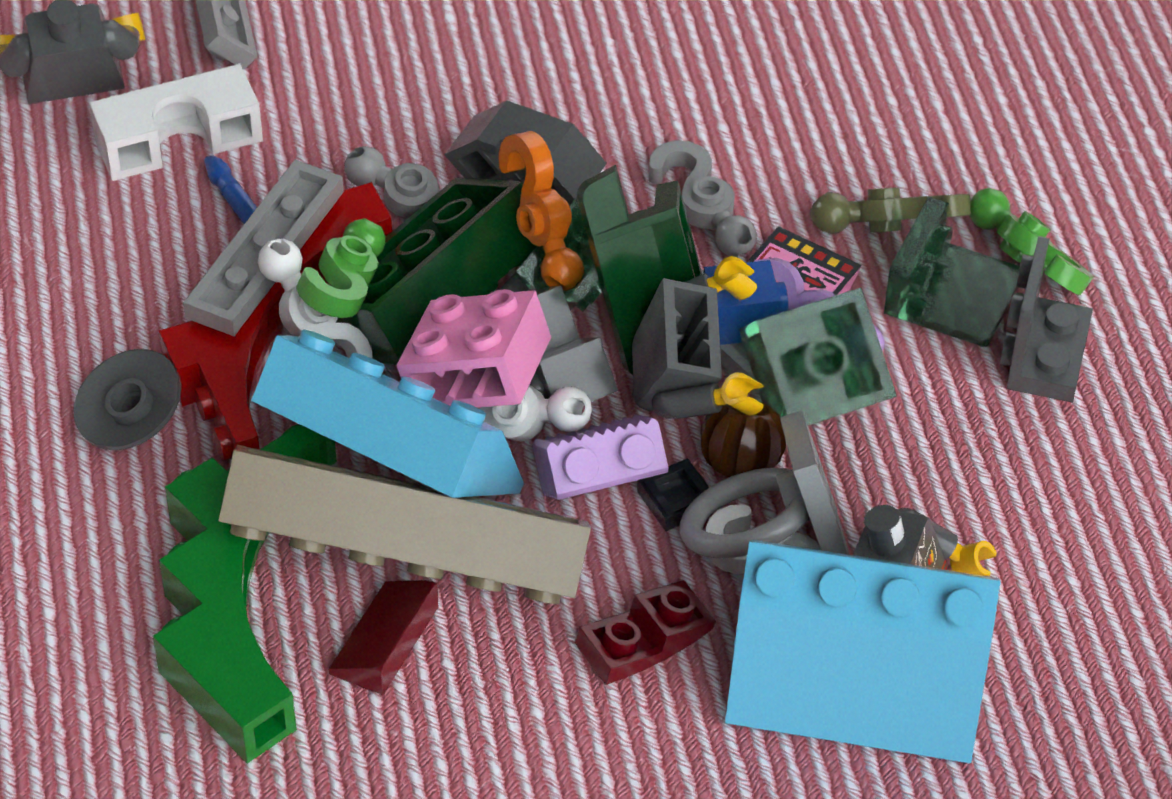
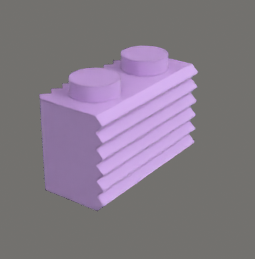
[532,414,668,500]

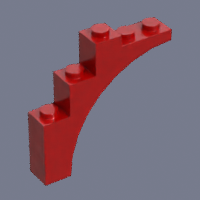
[159,182,392,461]

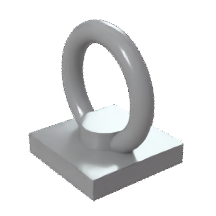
[679,410,849,558]

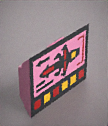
[747,226,862,300]

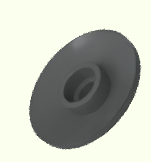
[74,349,181,450]

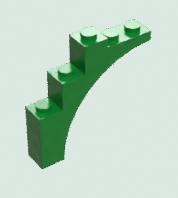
[153,424,337,764]

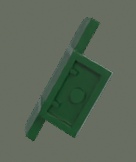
[577,165,702,375]

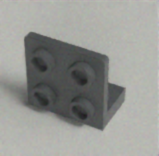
[1000,236,1093,403]

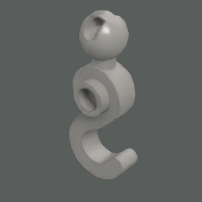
[649,140,757,257]
[344,146,440,218]

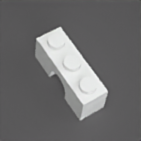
[89,63,263,181]

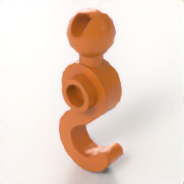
[499,131,584,291]

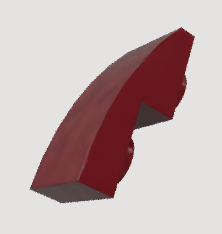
[575,580,716,685]

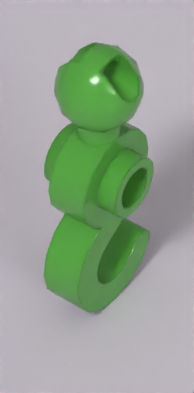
[969,188,1094,296]
[296,218,385,318]

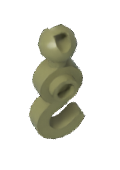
[810,187,971,234]

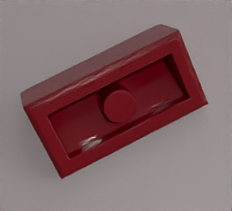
[329,580,439,695]

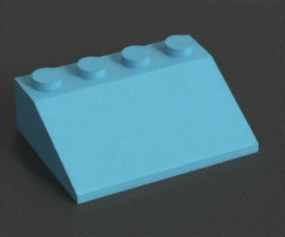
[251,330,524,498]
[725,540,1001,763]

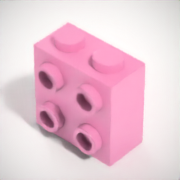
[396,289,551,408]

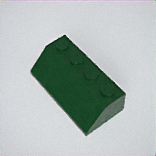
[330,178,537,365]

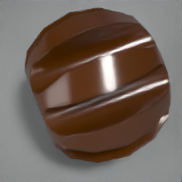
[700,401,786,477]

